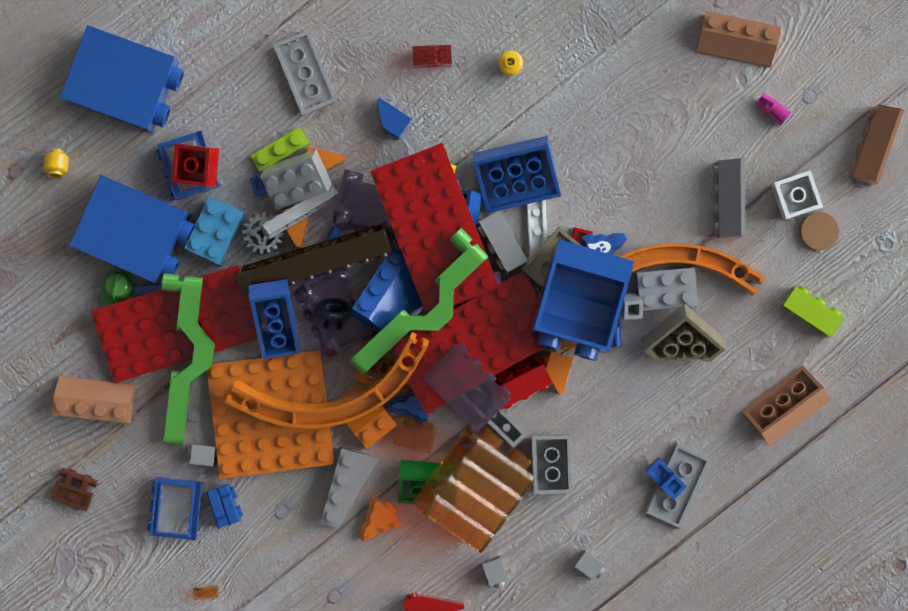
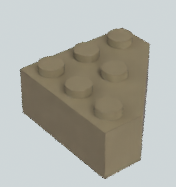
[642,304,726,362]

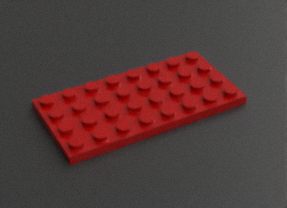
[370,143,499,314]
[91,265,258,383]
[390,271,545,414]

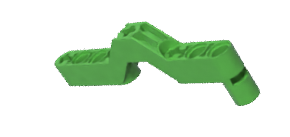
[349,228,488,375]
[162,273,215,446]

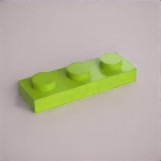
[250,127,310,173]

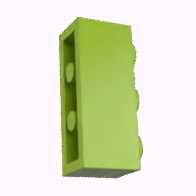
[781,286,844,338]

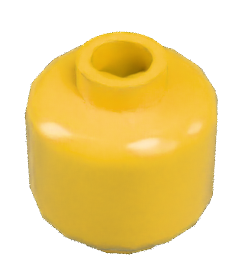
[498,51,523,77]
[43,149,69,179]

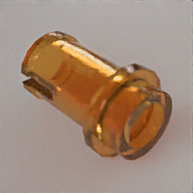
[193,585,219,600]

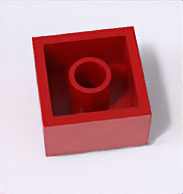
[171,144,220,187]

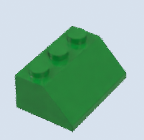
[398,460,458,507]

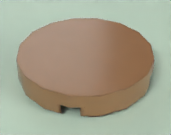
[800,212,839,250]

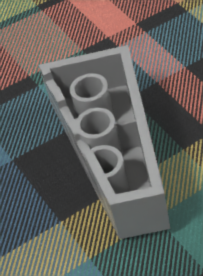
[320,448,379,528]

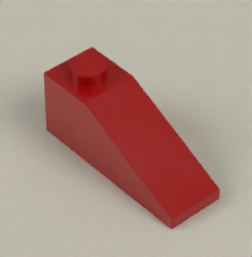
[403,592,465,611]

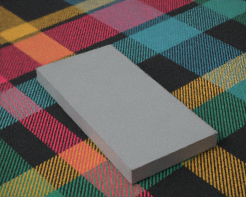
[645,443,711,529]

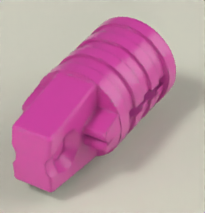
[756,93,791,126]

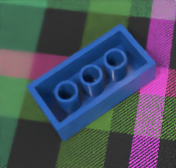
[249,279,301,359]

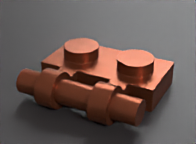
[50,468,98,512]

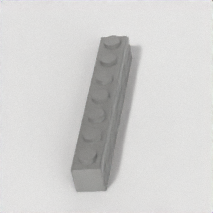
[262,184,339,240]

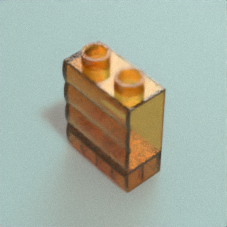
[412,427,537,553]

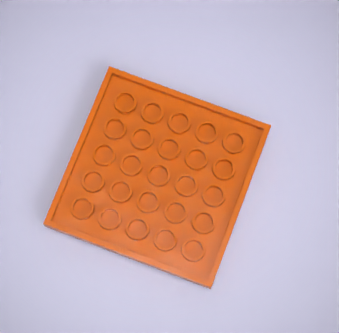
[207,350,335,479]

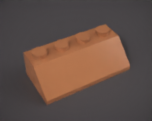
[696,11,781,67]
[849,104,904,186]
[742,366,831,446]
[51,376,136,423]

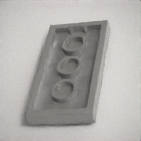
[273,30,338,116]

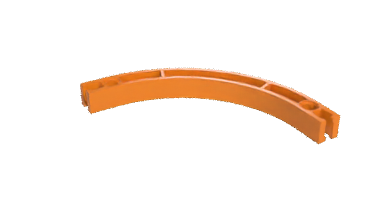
[619,243,765,296]
[225,332,429,429]

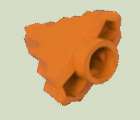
[358,497,402,541]

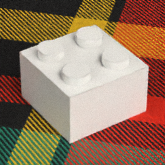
[771,170,823,220]

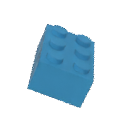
[184,196,246,266]

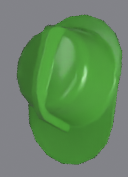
[100,268,134,306]

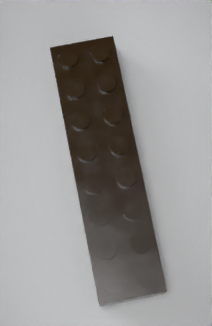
[236,222,393,297]

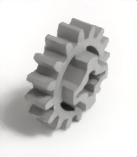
[242,212,284,254]

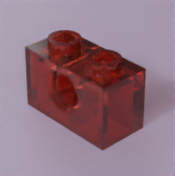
[413,45,452,68]

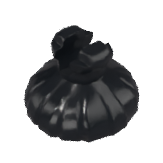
[316,298,352,330]

